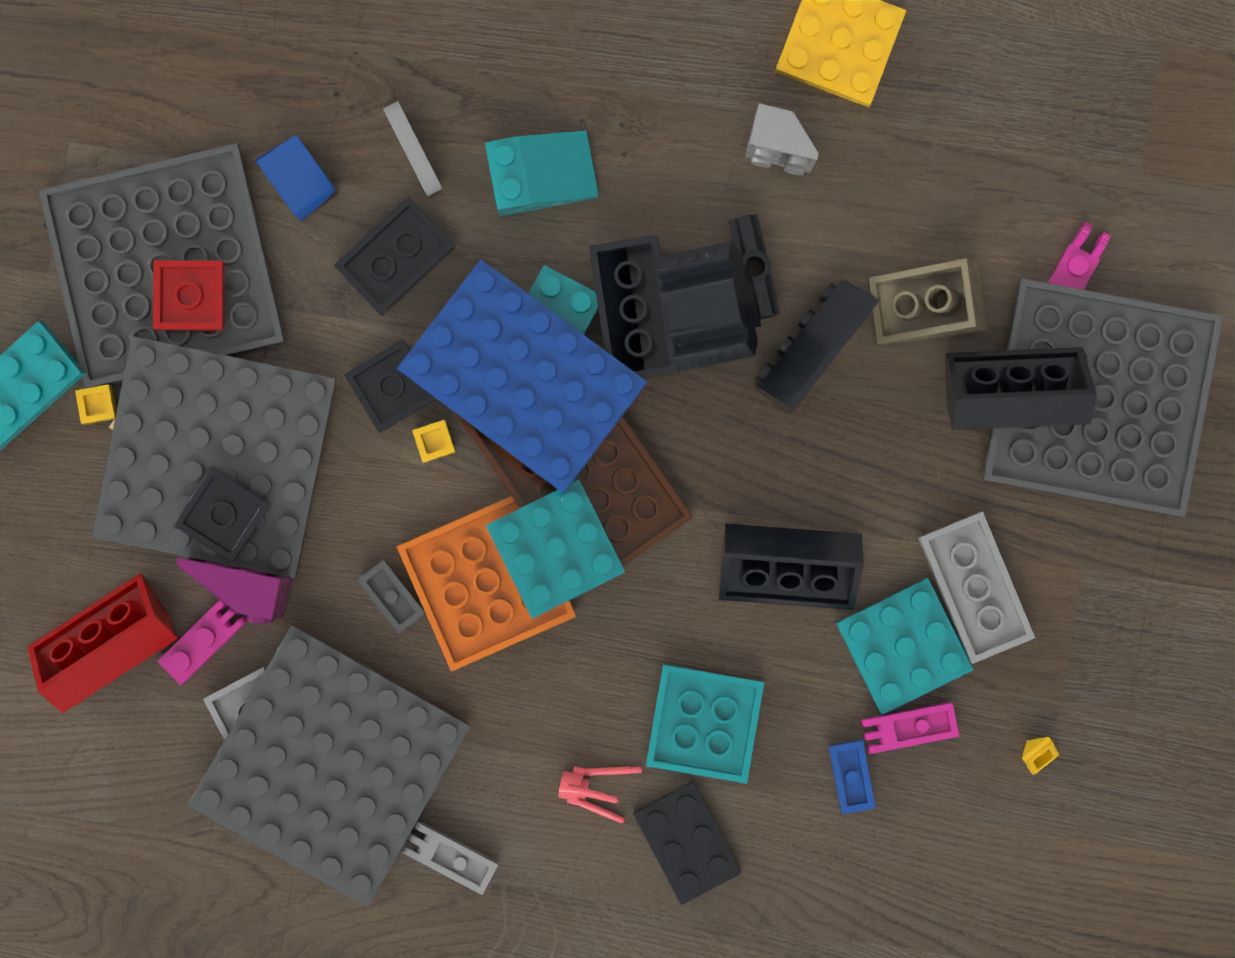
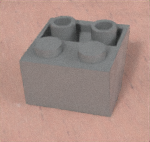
[745,103,819,176]

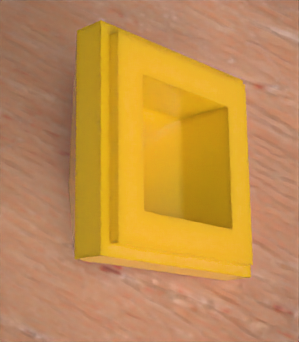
[1022,737,1059,775]

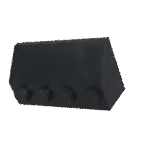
[589,235,680,380]
[756,279,880,414]
[945,347,1097,430]
[719,524,864,610]

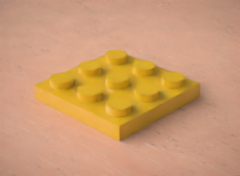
[775,0,906,108]

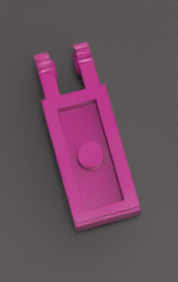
[1048,221,1111,290]

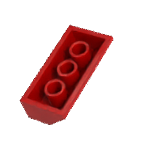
[27,573,178,713]

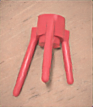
[558,766,643,823]

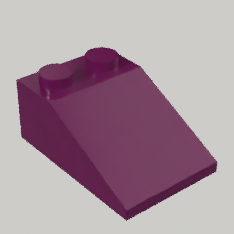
[176,557,292,625]

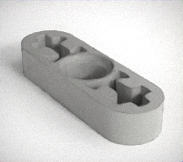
[383,101,443,196]

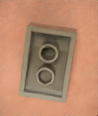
[869,258,987,345]

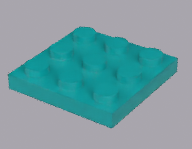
[486,480,625,619]
[835,578,973,715]
[646,664,764,784]

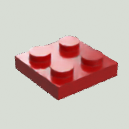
[153,260,225,331]

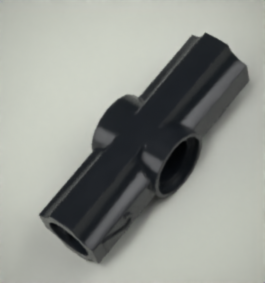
[728,214,780,320]

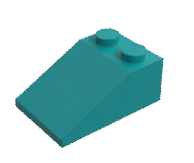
[485,131,599,217]

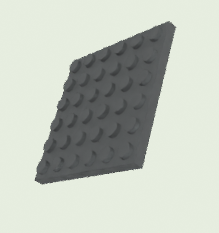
[39,143,286,389]
[981,278,1224,518]
[92,336,337,579]
[187,625,471,907]

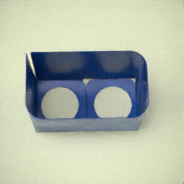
[255,134,339,222]

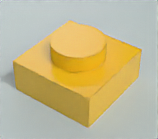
[75,384,117,425]
[412,420,456,463]

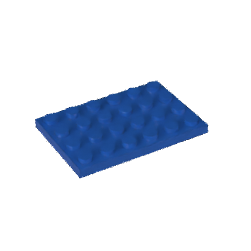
[397,259,647,494]

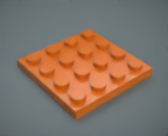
[397,496,577,672]

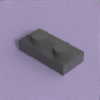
[356,559,426,634]

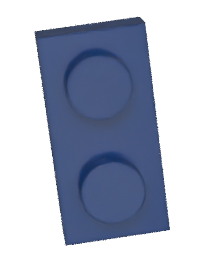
[828,739,876,814]

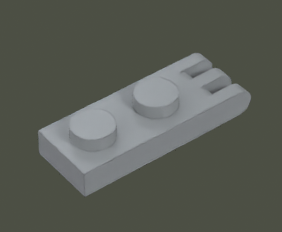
[401,820,499,895]

